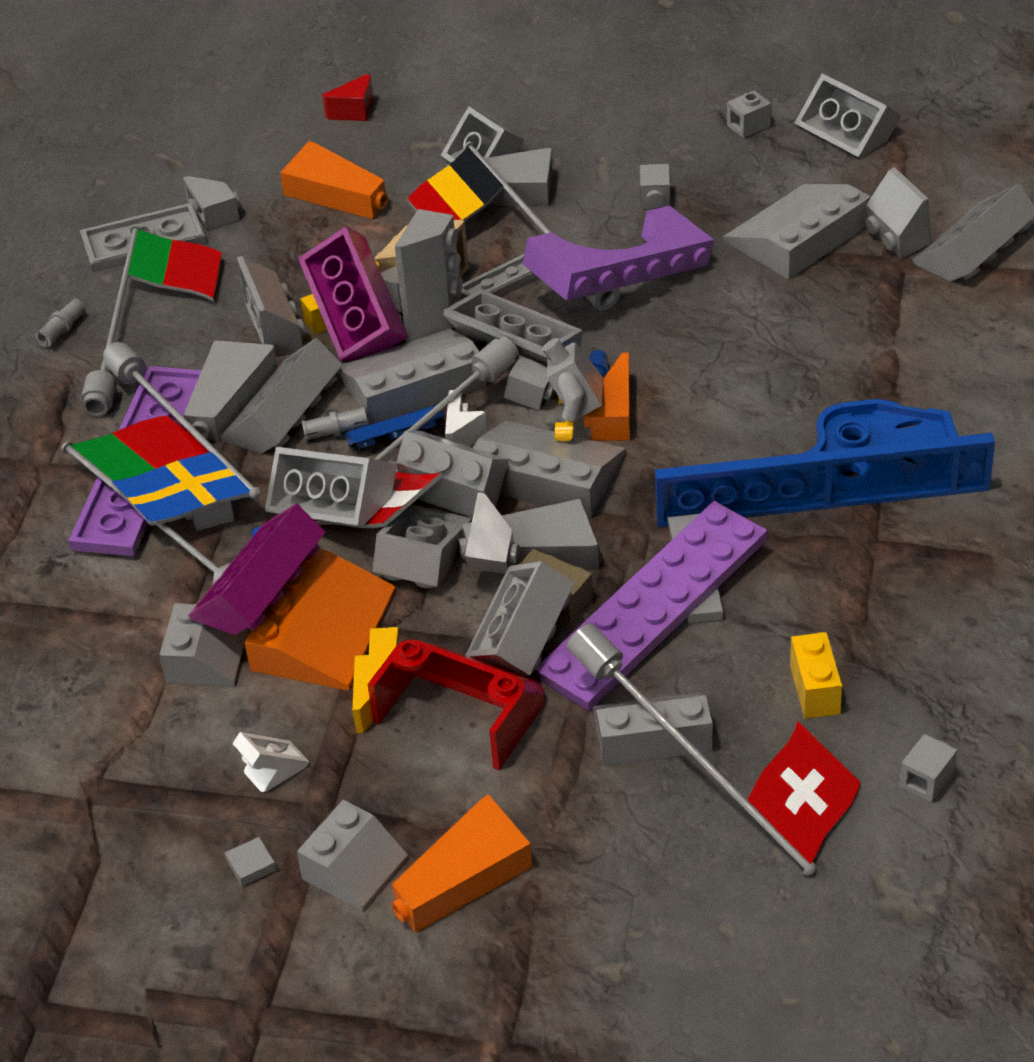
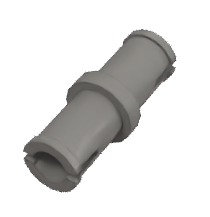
[35,298,86,348]
[302,407,369,441]

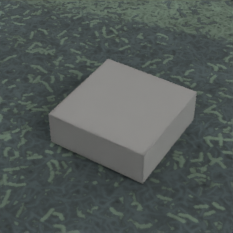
[225,837,277,887]

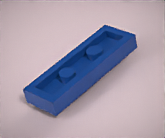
[345,405,444,449]

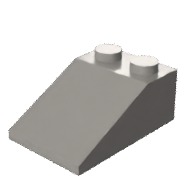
[372,504,472,588]

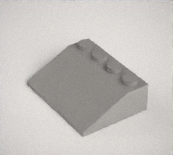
[723,184,871,280]
[337,328,487,425]
[473,420,626,518]

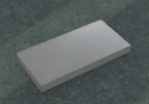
[80,203,207,272]

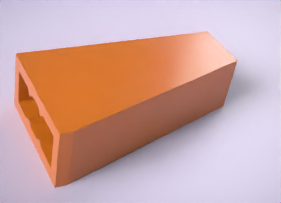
[280,141,388,219]
[391,794,533,933]

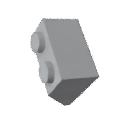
[441,106,524,163]
[865,167,931,259]
[159,603,249,687]
[297,800,408,912]

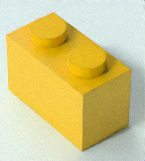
[790,632,842,719]

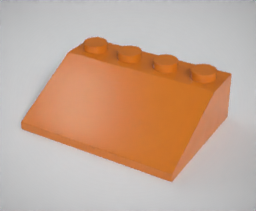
[244,549,396,691]

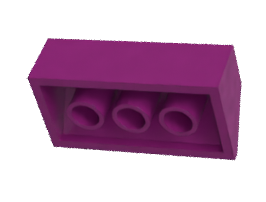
[298,226,408,362]
[188,503,326,635]

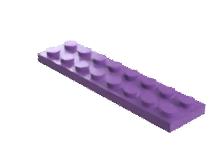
[69,366,202,556]
[534,501,768,711]

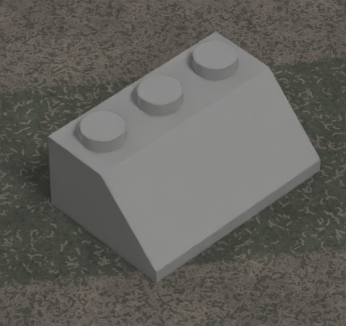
[794,73,902,158]
[237,256,306,357]
[396,431,509,518]
[466,561,575,676]
[592,692,713,766]

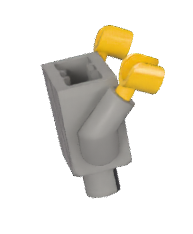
[542,338,603,441]

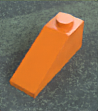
[584,352,630,441]

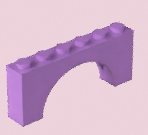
[523,206,714,301]

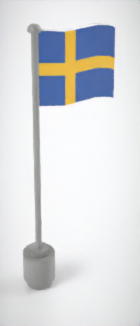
[103,342,261,525]

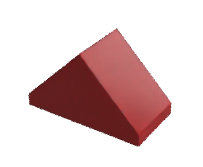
[322,74,374,121]

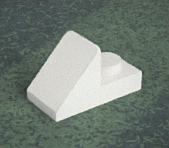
[445,390,488,447]
[233,732,310,792]

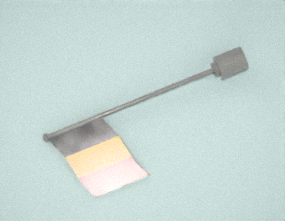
[408,141,620,311]

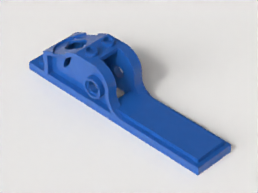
[655,399,995,527]

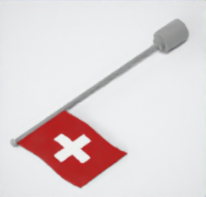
[566,623,860,875]

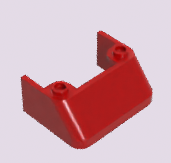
[367,640,544,770]

